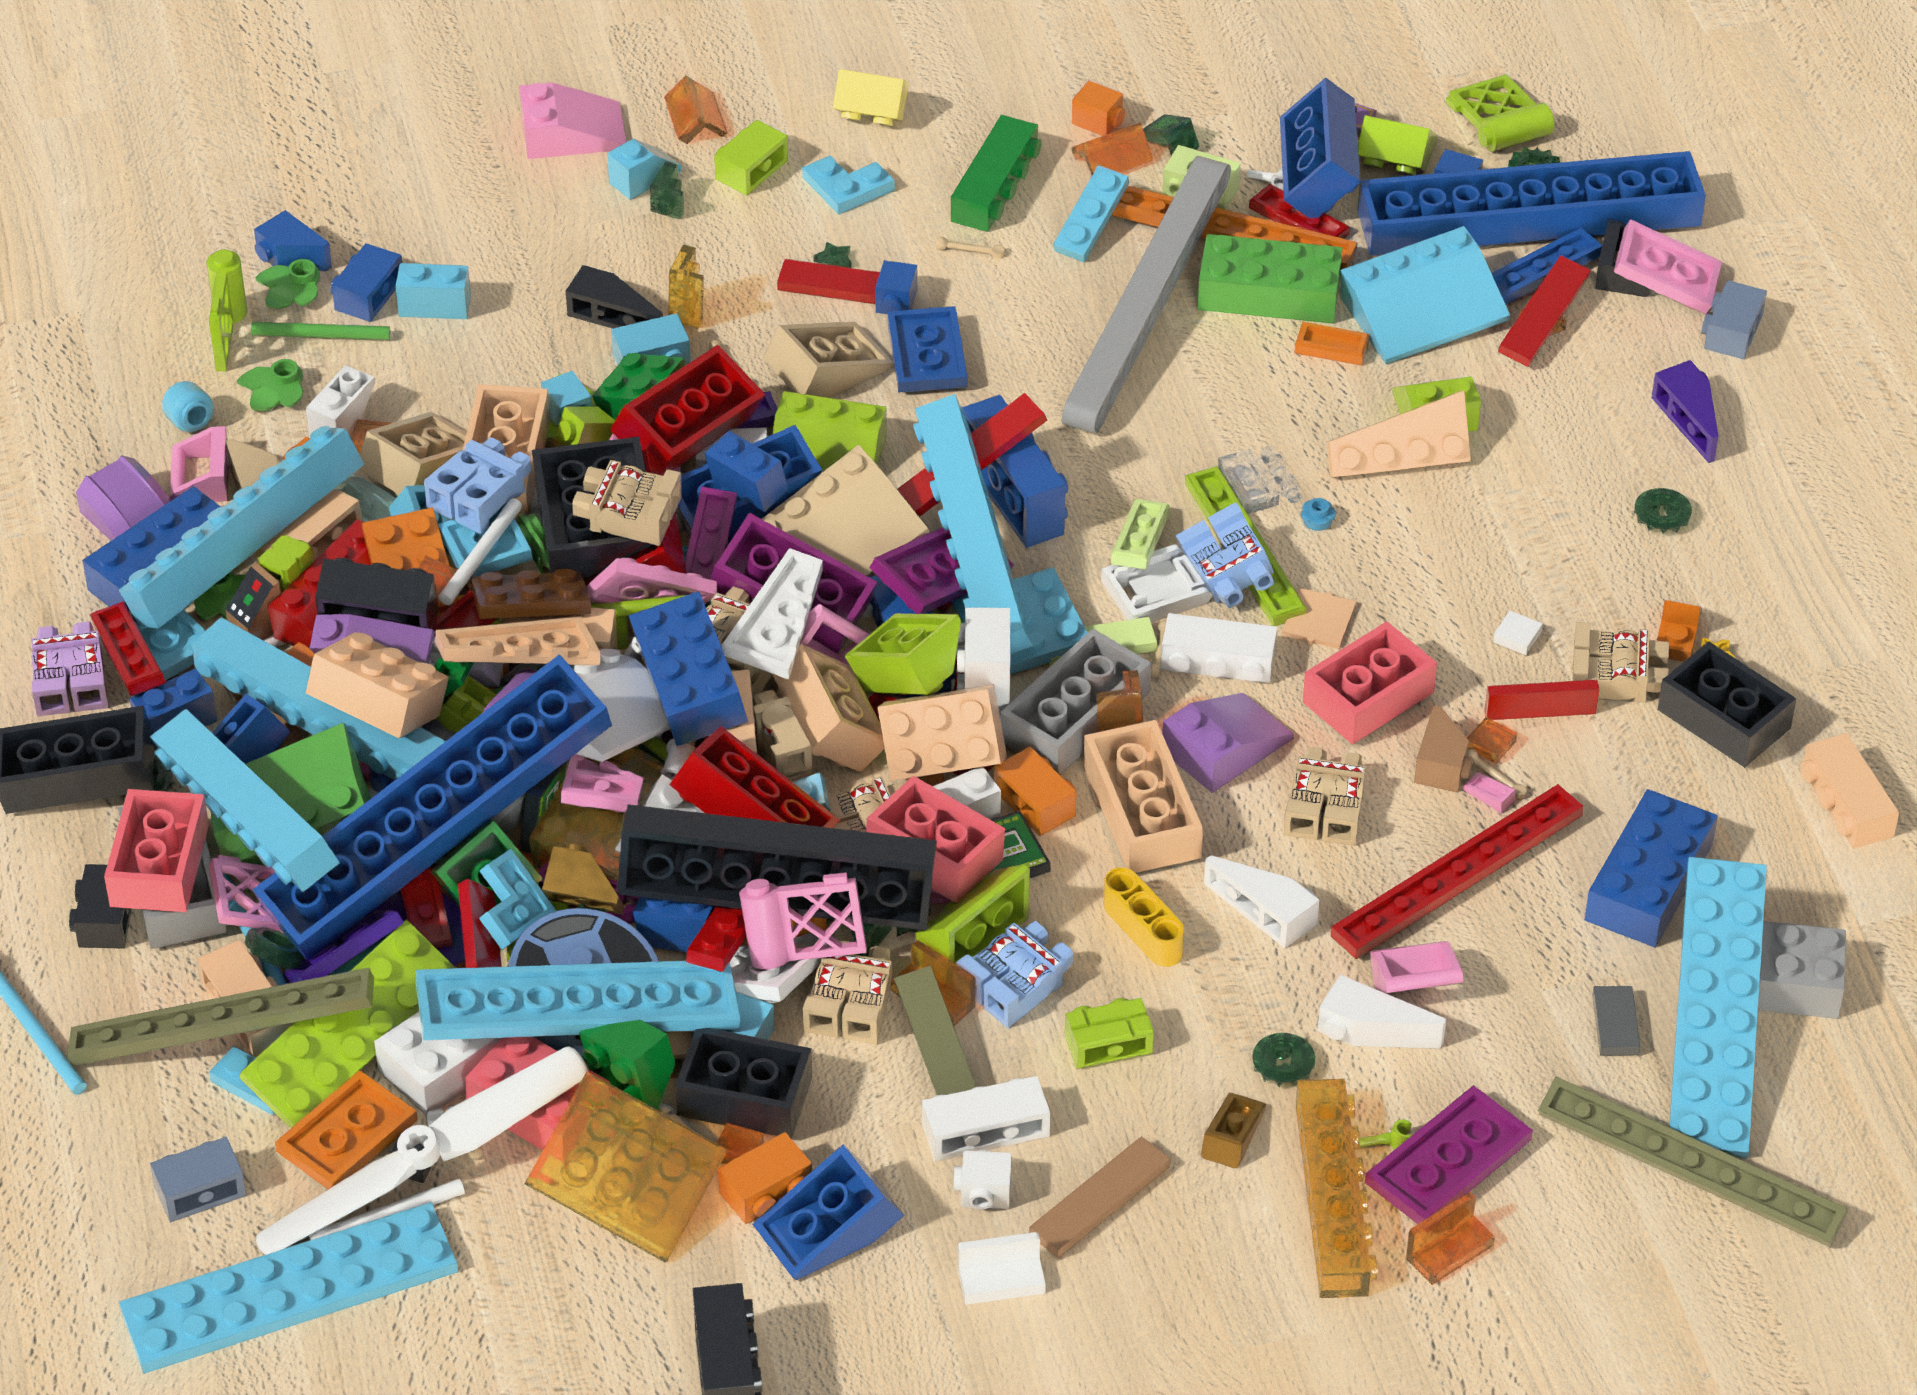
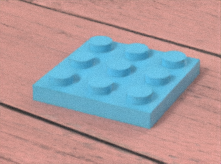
[952,567,1088,675]

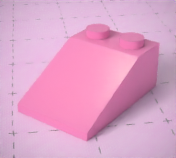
[519,83,626,159]

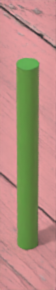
[251,322,391,340]

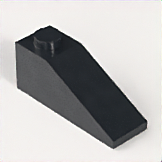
[565,265,663,329]

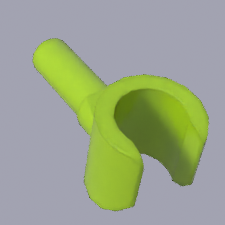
[1356,1119,1413,1149]

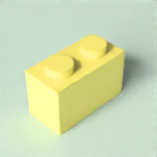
[833,69,909,126]

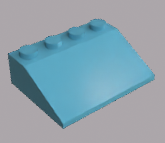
[1340,226,1510,365]

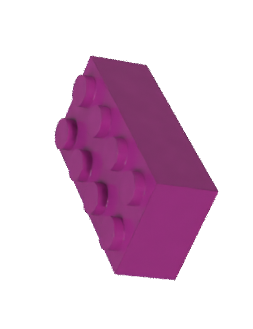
[711,513,877,654]

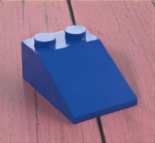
[752,1144,905,1280]

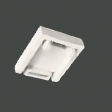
[1101,544,1211,622]

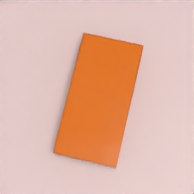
[1294,322,1370,366]

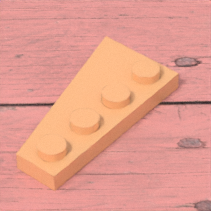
[1326,390,1471,477]
[435,617,600,665]

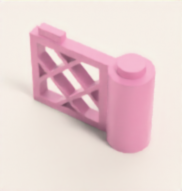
[209,855,283,932]
[739,873,867,970]

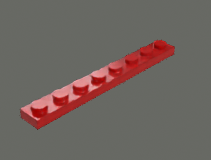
[1331,784,1584,959]

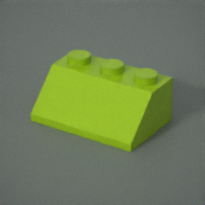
[772,391,887,472]
[845,613,961,696]
[916,865,1030,982]

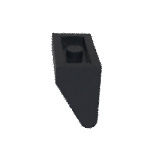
[1595,219,1651,297]

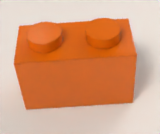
[994,747,1077,836]
[718,1132,812,1224]

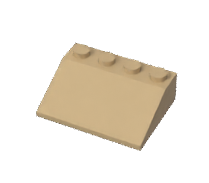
[762,445,930,577]

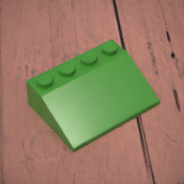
[210,722,371,867]

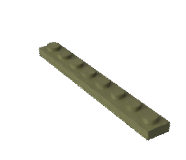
[67,968,374,1066]
[1538,1076,1848,1248]

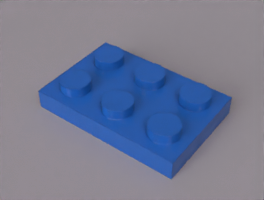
[887,306,968,393]

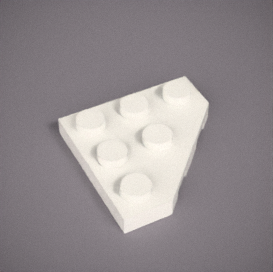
[730,933,835,1003]

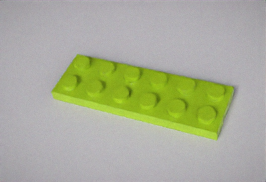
[239,920,455,1128]

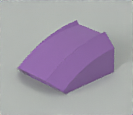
[76,455,171,540]

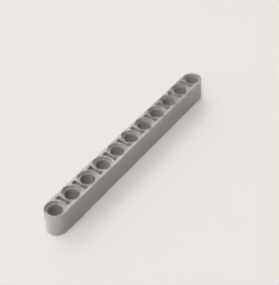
[1062,156,1231,434]

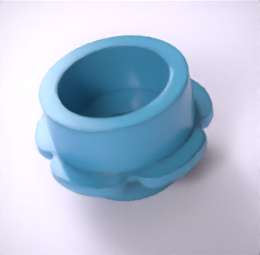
[1301,498,1336,531]

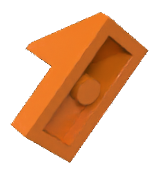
[1657,600,1702,662]

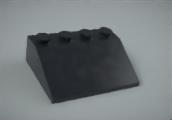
[532,437,653,578]

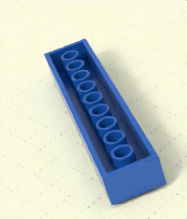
[1357,151,1706,256]
[253,654,612,961]

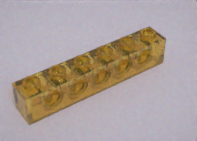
[1295,1078,1377,1298]

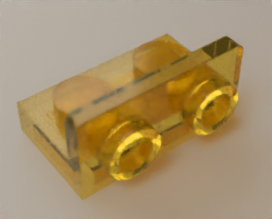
[668,244,704,328]

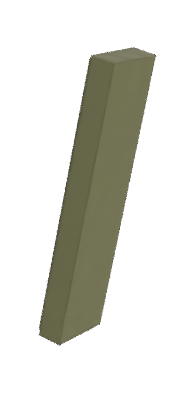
[894,965,976,1095]

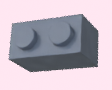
[1701,280,1767,359]
[150,1136,246,1222]

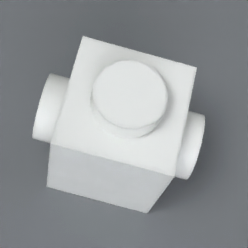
[953,1150,1012,1210]

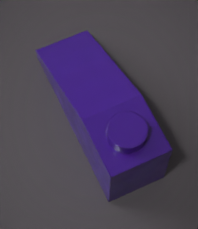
[1651,360,1719,463]

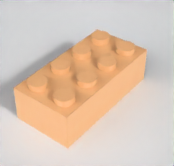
[462,384,551,515]
[1084,720,1203,873]

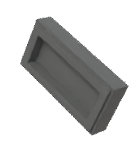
[1592,986,1640,1056]

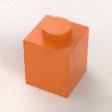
[1072,80,1125,137]

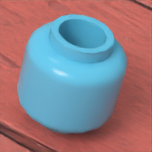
[162,381,214,433]

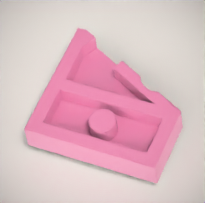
[561,754,643,812]

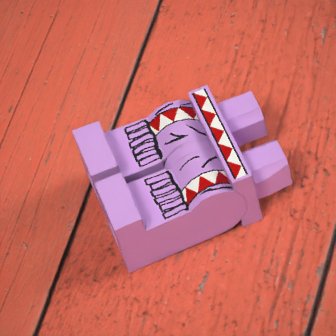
[31,622,108,716]

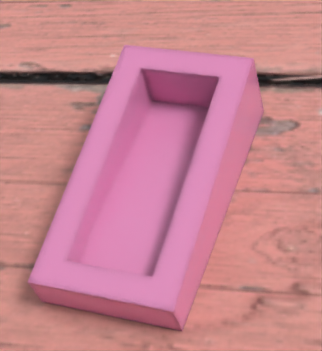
[1463,772,1516,814]

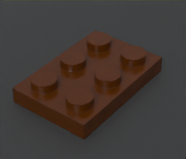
[471,569,591,619]

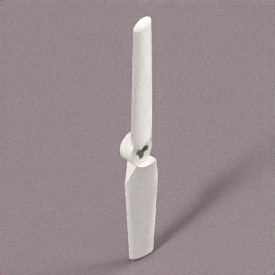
[256,1046,588,1255]

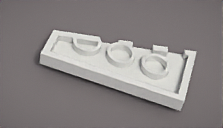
[722,548,823,680]

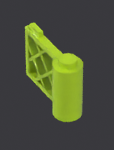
[1446,74,1555,152]
[206,249,248,372]

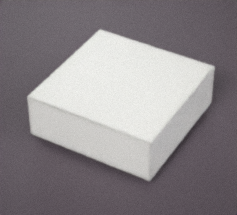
[1493,611,1543,655]

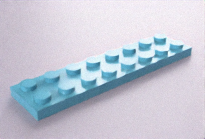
[1669,857,1767,1159]
[415,961,740,1040]
[119,1202,458,1374]

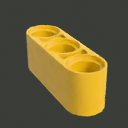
[1103,867,1184,967]

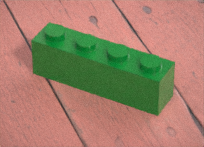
[951,115,1042,232]

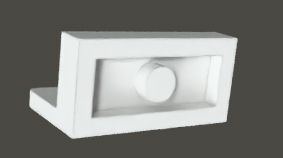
[958,1232,1046,1305]

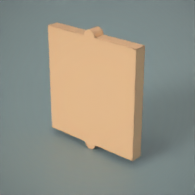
[1282,588,1357,649]

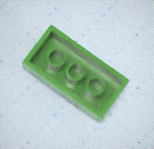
[1198,234,1343,324]

